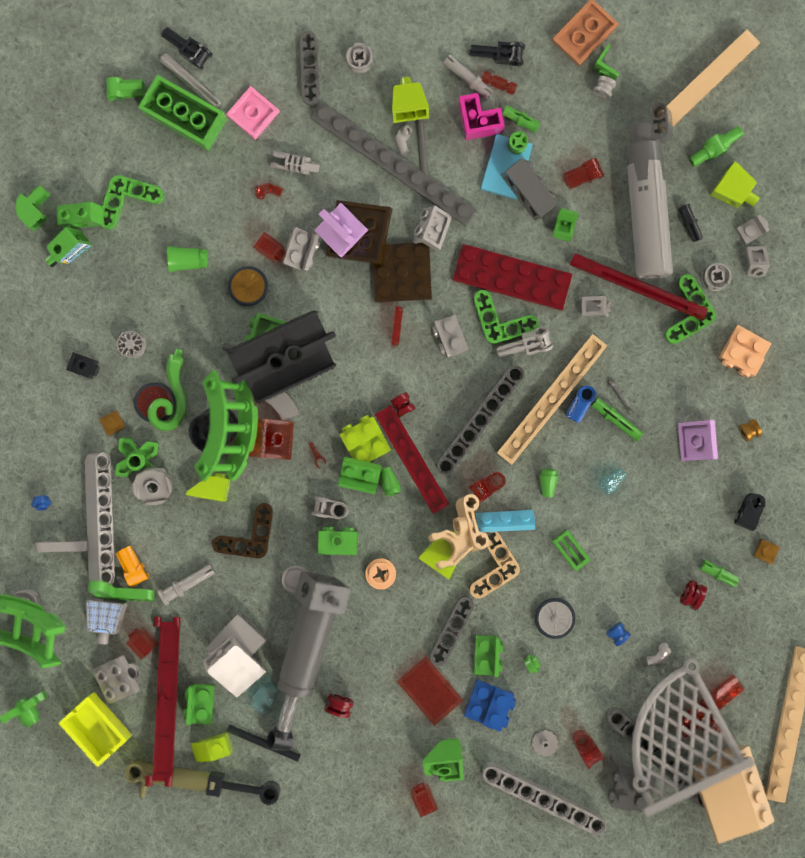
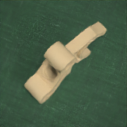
[429,494,489,569]

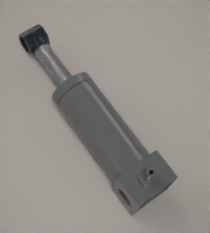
[267,571,351,751]

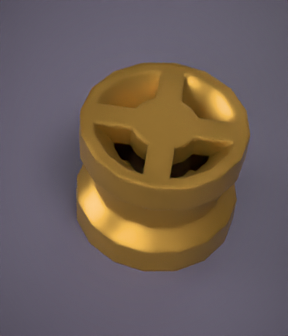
[738,419,762,442]

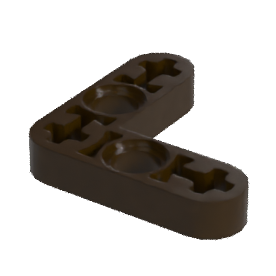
[212,503,274,558]

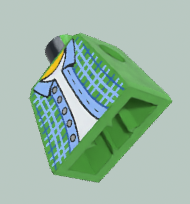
[45,227,93,267]

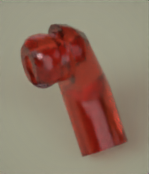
[255,183,284,200]

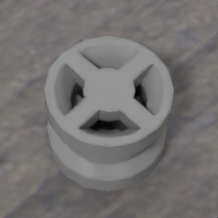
[593,76,616,99]

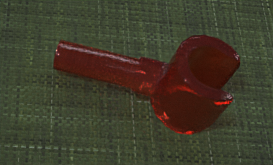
[309,442,326,468]

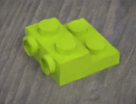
[339,415,391,462]

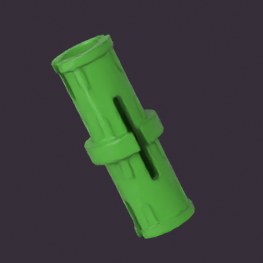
[502,105,541,133]

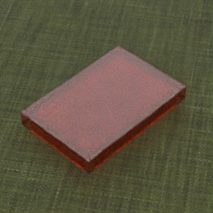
[397,656,464,726]

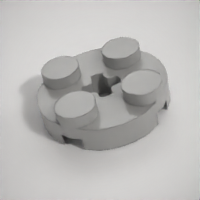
[133,467,173,505]

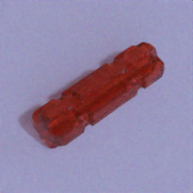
[481,71,517,95]

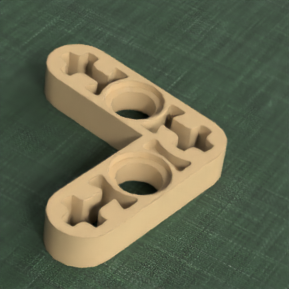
[470,532,520,598]

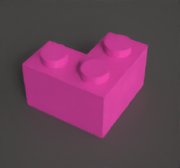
[458,93,505,140]

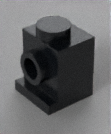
[66,352,100,379]

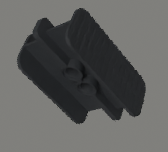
[226,311,337,403]

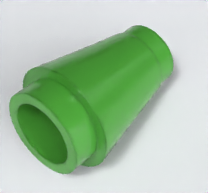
[381,467,401,497]
[539,469,559,497]

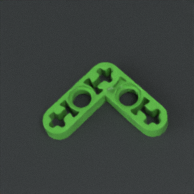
[102,175,165,230]
[665,274,716,344]
[474,290,539,344]
[88,581,155,602]

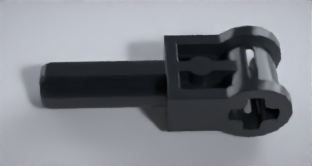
[161,27,213,70]
[469,41,525,67]

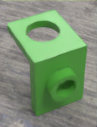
[593,44,619,81]

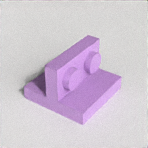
[314,203,368,258]
[678,420,718,461]

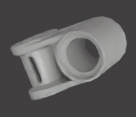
[311,496,349,519]

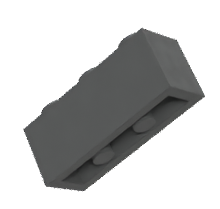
[501,158,558,220]

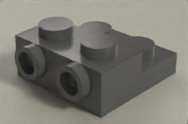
[608,765,656,813]

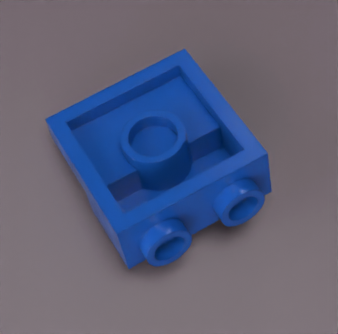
[464,679,516,732]

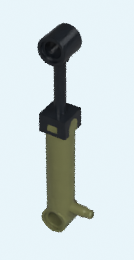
[124,759,281,805]

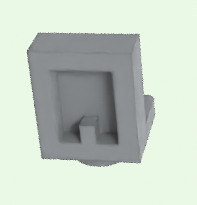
[735,214,769,245]
[745,246,770,277]
[582,296,612,317]

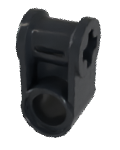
[734,493,766,531]

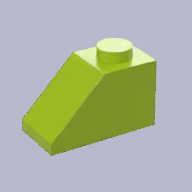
[186,472,231,502]
[190,732,233,762]

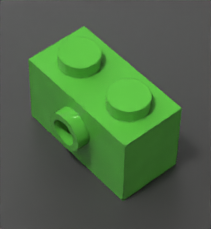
[318,526,358,555]

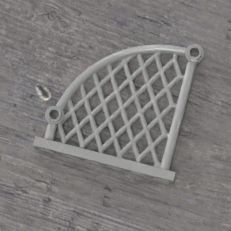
[632,659,756,817]

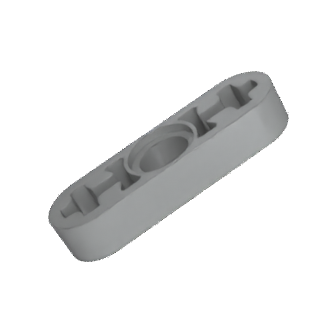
[35,541,88,552]

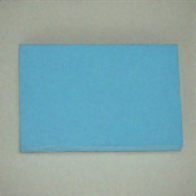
[481,134,533,200]

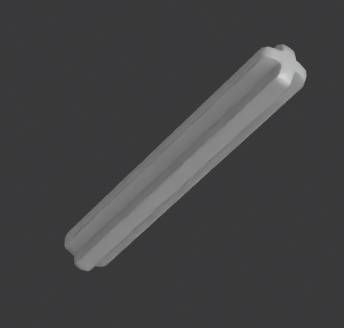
[160,53,221,108]

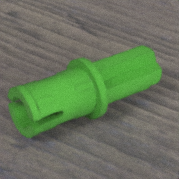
[700,559,739,587]

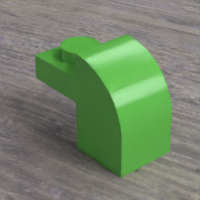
[15,185,51,231]

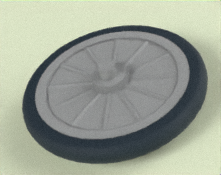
[535,598,576,639]

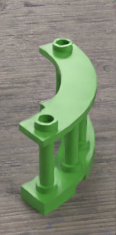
[194,370,258,482]
[0,594,65,669]

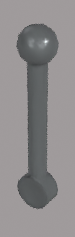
[608,380,633,415]

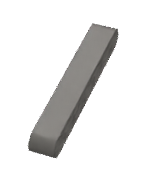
[85,453,115,585]
[482,762,606,835]

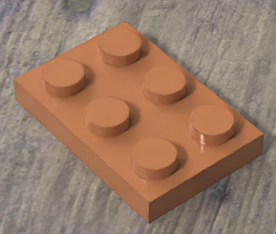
[552,0,619,67]

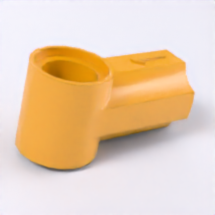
[115,546,149,587]

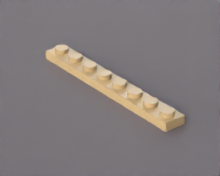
[497,334,607,465]
[765,646,805,803]

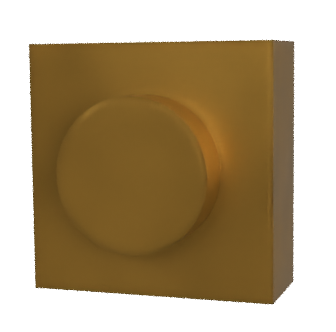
[99,410,126,436]
[753,539,780,565]

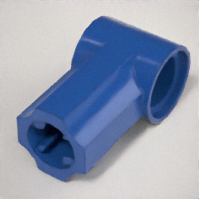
[565,386,596,423]

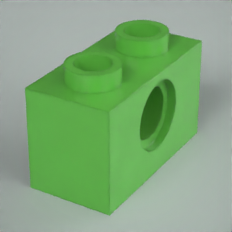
[57,202,104,229]

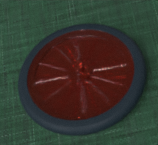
[134,382,175,422]

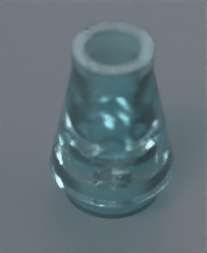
[599,468,627,496]

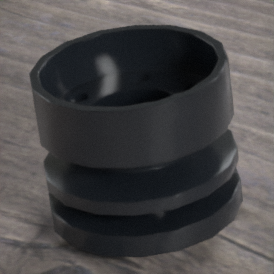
[188,408,238,452]

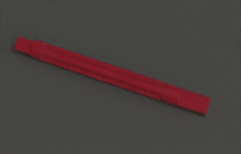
[570,253,708,320]

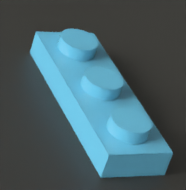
[476,510,536,532]

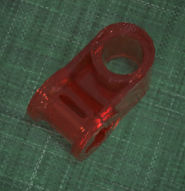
[468,472,506,503]
[572,730,605,769]

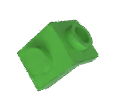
[552,208,579,242]

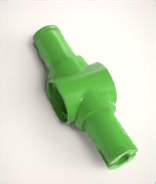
[688,126,744,167]

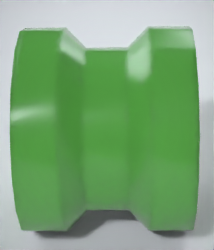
[508,131,528,154]

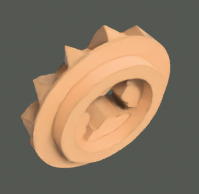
[365,558,396,589]

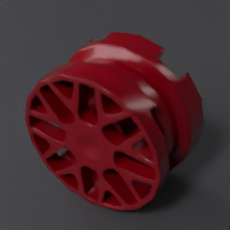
[680,579,707,611]
[324,694,354,718]

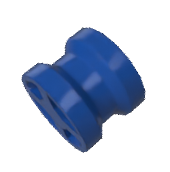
[606,622,631,646]

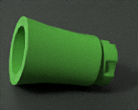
[167,246,208,273]

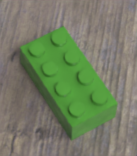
[138,74,227,152]

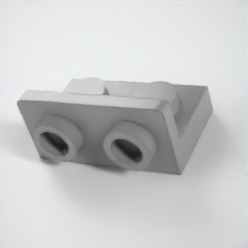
[413,205,452,251]
[281,227,320,271]
[432,315,469,358]

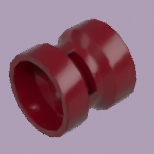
[390,392,416,418]

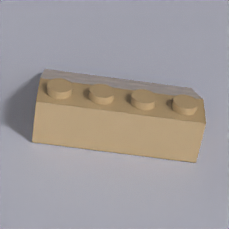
[693,745,774,844]

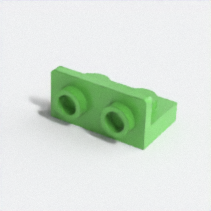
[338,457,382,494]
[474,635,503,677]
[183,683,215,726]

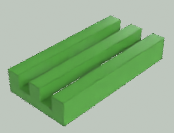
[552,529,590,572]

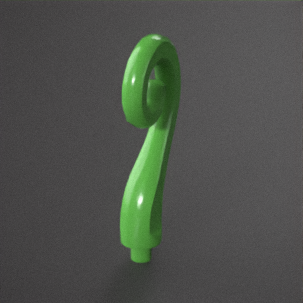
[148,349,187,431]

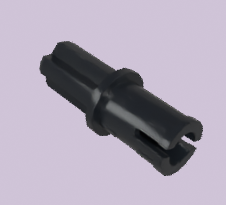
[678,204,703,242]

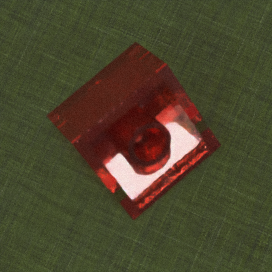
[248,418,294,460]

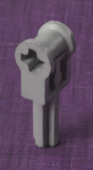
[496,327,553,358]

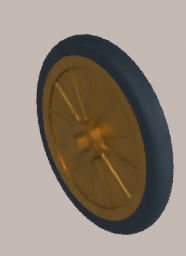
[228,266,268,306]

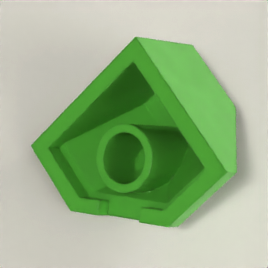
[423,738,464,782]

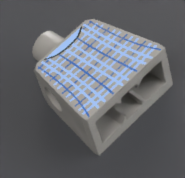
[86,598,127,644]

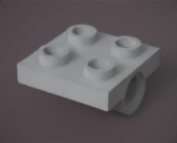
[92,655,140,704]

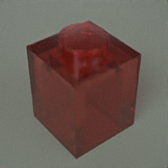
[253,232,285,264]
[126,627,159,660]
[411,783,438,818]

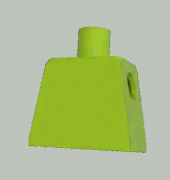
[392,77,429,123]
[710,161,760,208]
[419,530,457,580]

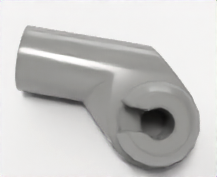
[395,125,412,155]
[645,643,671,666]

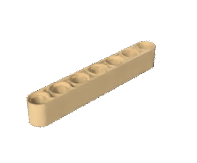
[657,29,761,131]

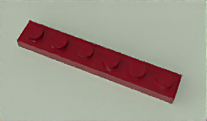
[375,405,449,514]

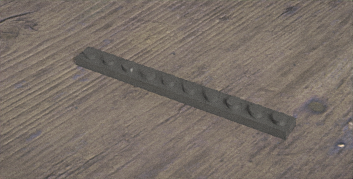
[311,102,477,226]

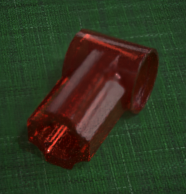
[563,158,604,189]

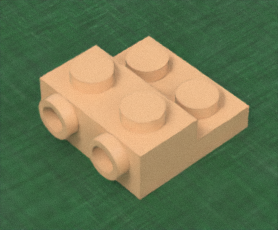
[718,325,771,378]

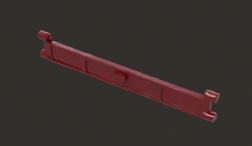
[145,617,181,787]

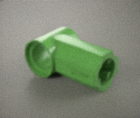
[106,77,145,101]

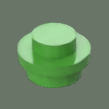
[524,654,541,673]

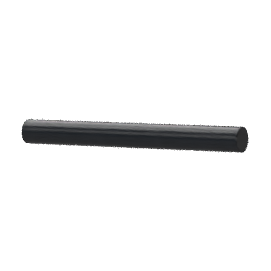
[227,725,301,762]

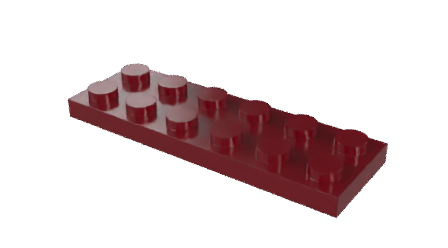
[452,244,573,311]

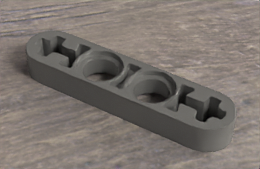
[300,31,320,106]
[430,596,474,666]

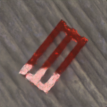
[391,306,403,347]

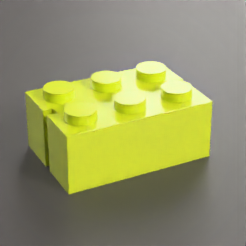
[59,692,132,767]

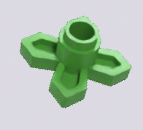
[115,437,159,477]
[0,690,48,728]

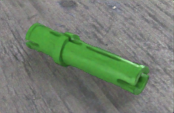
[591,397,644,442]

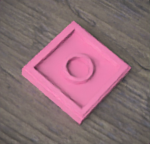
[226,86,280,140]

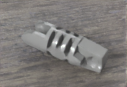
[270,150,320,175]

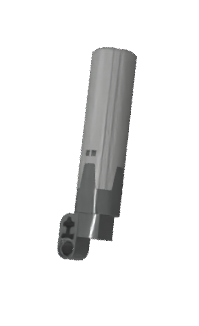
[626,102,673,279]

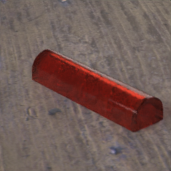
[676,674,745,738]

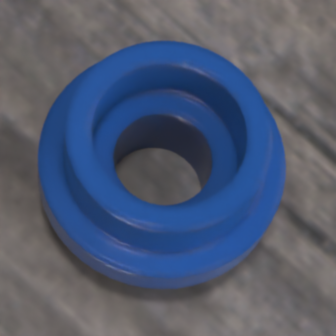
[31,495,51,511]

